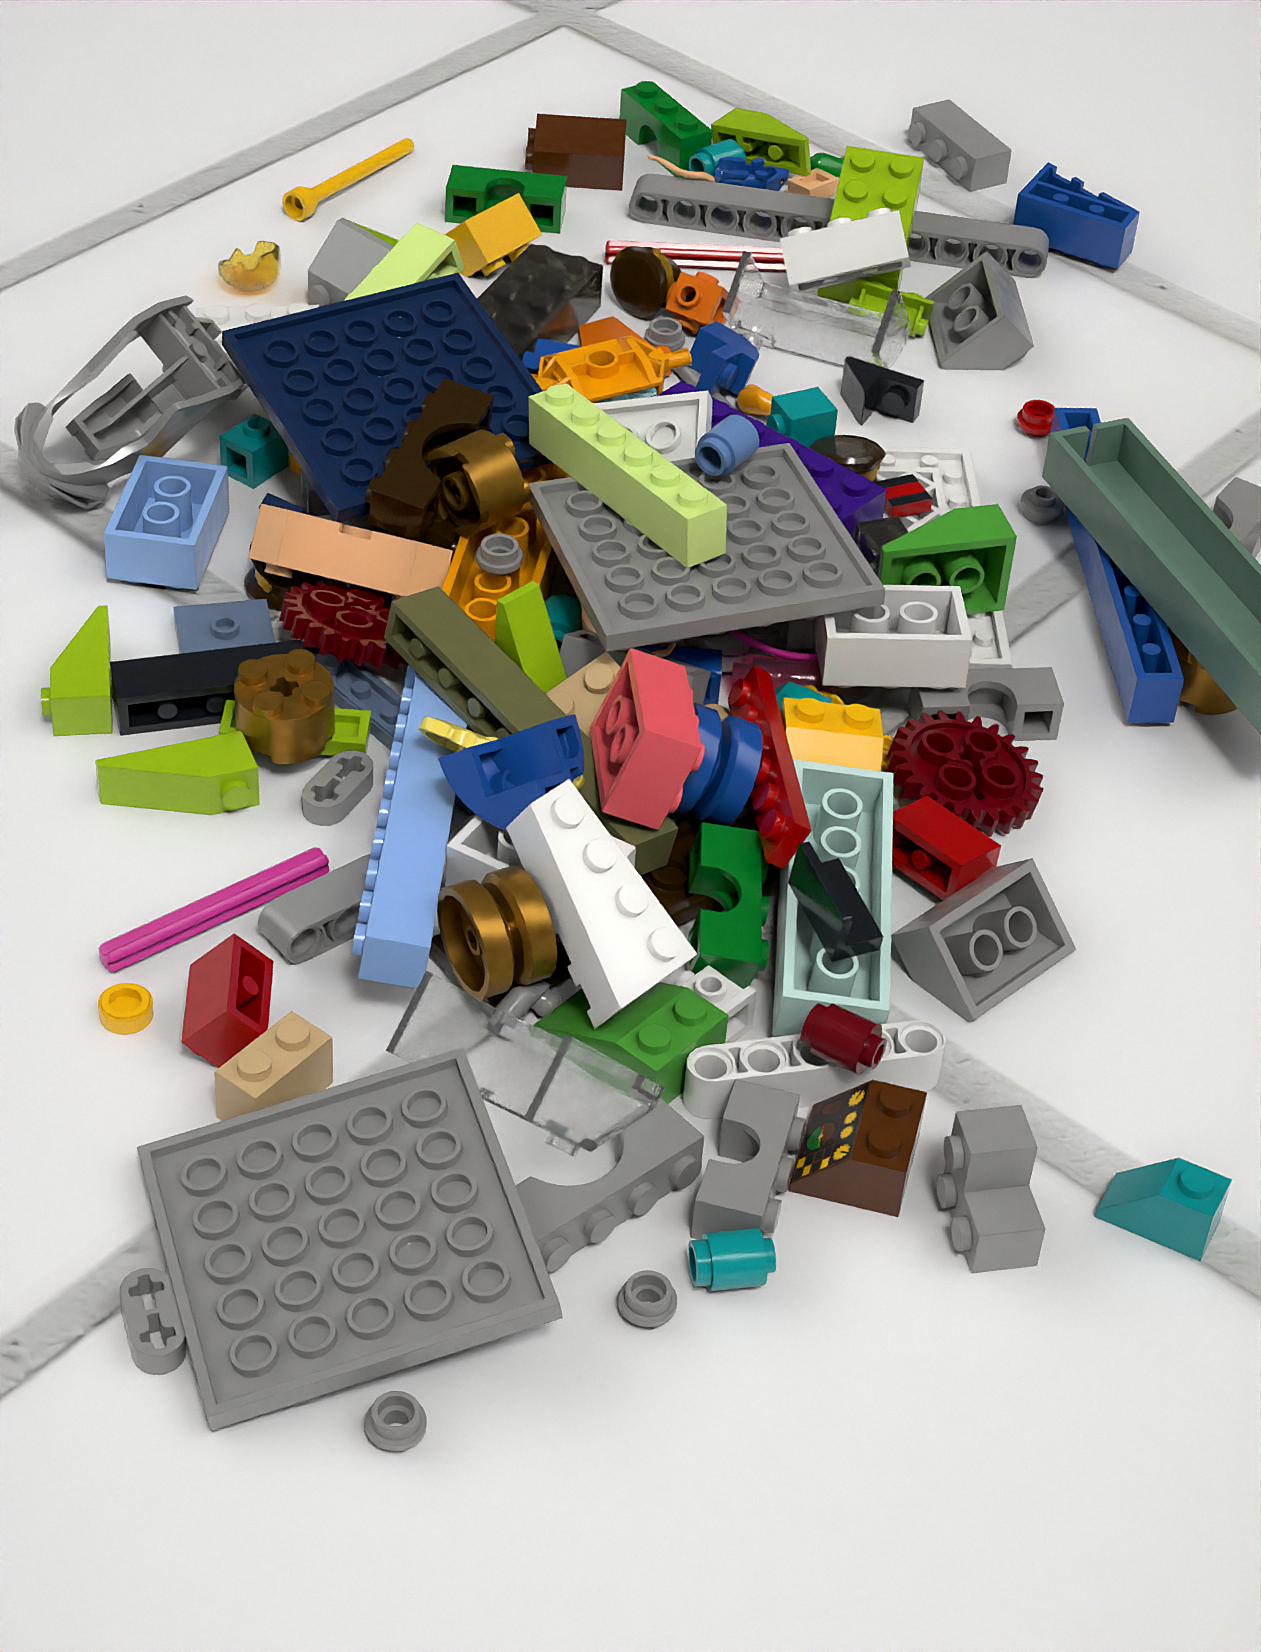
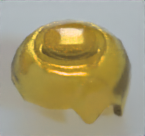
[218,241,281,292]

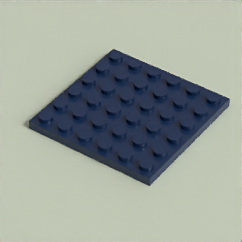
[222,273,553,523]

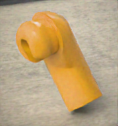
[737,384,773,417]

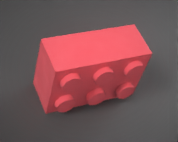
[589,648,705,830]

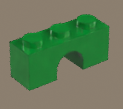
[619,81,713,178]
[445,165,567,234]
[687,822,769,989]

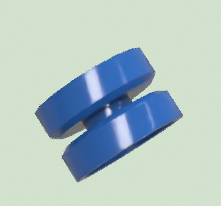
[675,702,762,826]

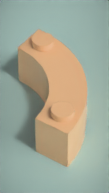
[248,504,453,600]

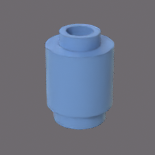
[695,415,759,476]

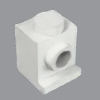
[673,965,757,1043]

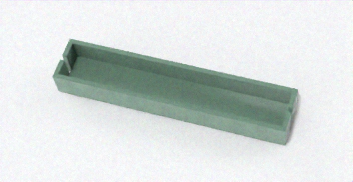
[1042,418,1261,735]

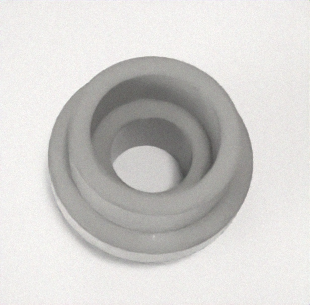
[644,317,685,352]
[1020,485,1064,525]
[476,534,523,576]
[618,1270,677,1327]
[365,1391,427,1451]

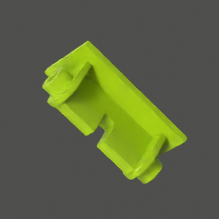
[847,278,934,338]

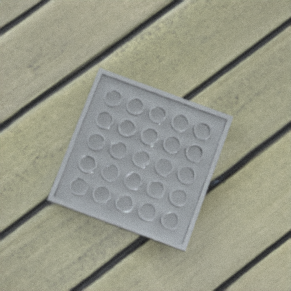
[528,443,885,652]
[137,1047,563,1431]

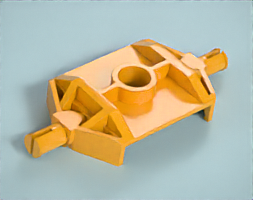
[534,335,692,403]

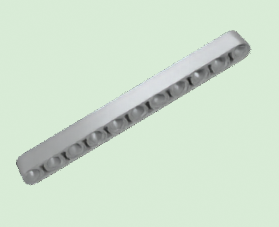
[629,173,1049,278]

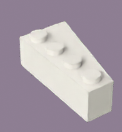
[506,779,697,1029]

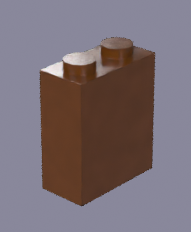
[525,114,627,191]

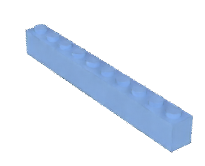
[351,664,467,990]

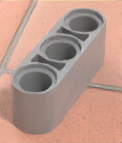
[258,854,375,964]

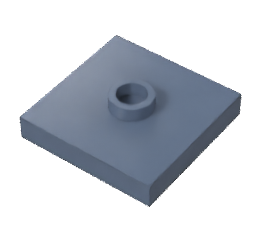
[173,599,275,654]

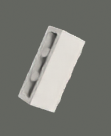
[780,208,911,295]

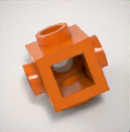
[665,271,735,334]

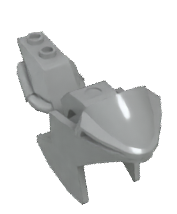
[14,295,249,510]

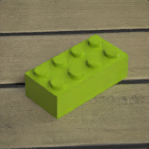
[817,146,924,303]

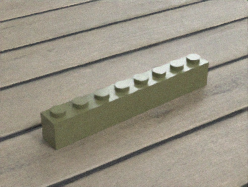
[384,586,679,876]

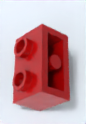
[892,796,1001,900]
[181,933,274,1068]

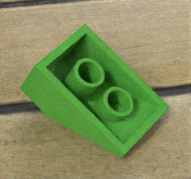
[877,504,1017,615]
[532,982,728,1108]

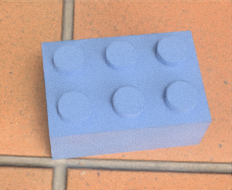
[104,455,230,590]

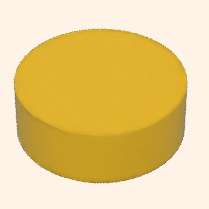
[98,983,154,1035]

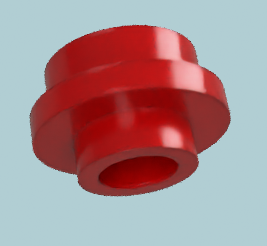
[1016,400,1055,437]

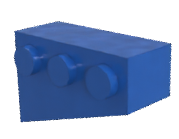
[1013,162,1140,269]

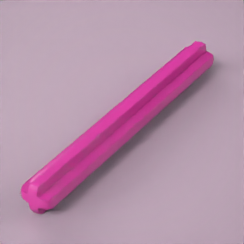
[98,847,330,972]

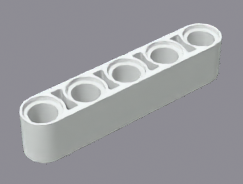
[683,1020,946,1119]

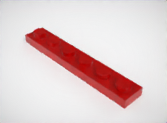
[728,665,812,869]

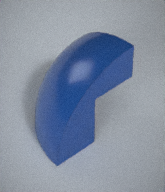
[438,714,584,831]

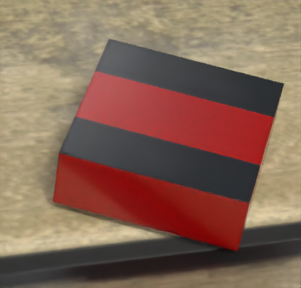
[874,474,932,519]

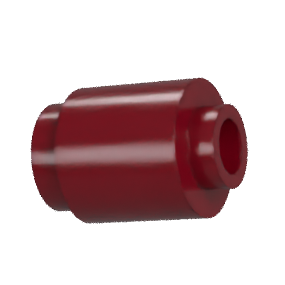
[800,1003,887,1075]

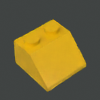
[444,193,542,277]
[780,697,884,771]

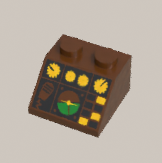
[789,1080,927,1217]

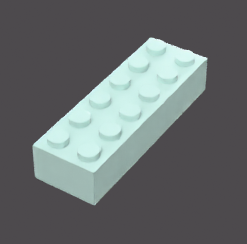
[772,759,893,1037]

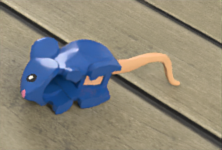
[648,155,790,191]

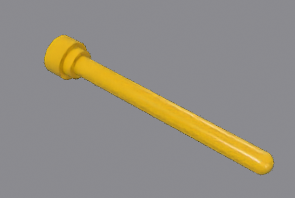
[282,138,414,221]

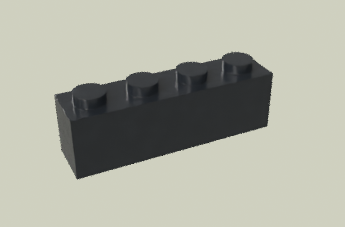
[110,639,304,736]

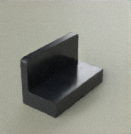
[788,841,884,962]

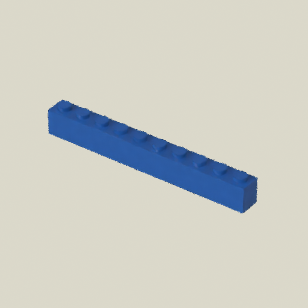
[1047,408,1184,724]

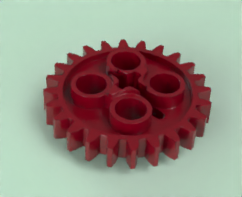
[279,581,408,669]
[886,710,1044,837]

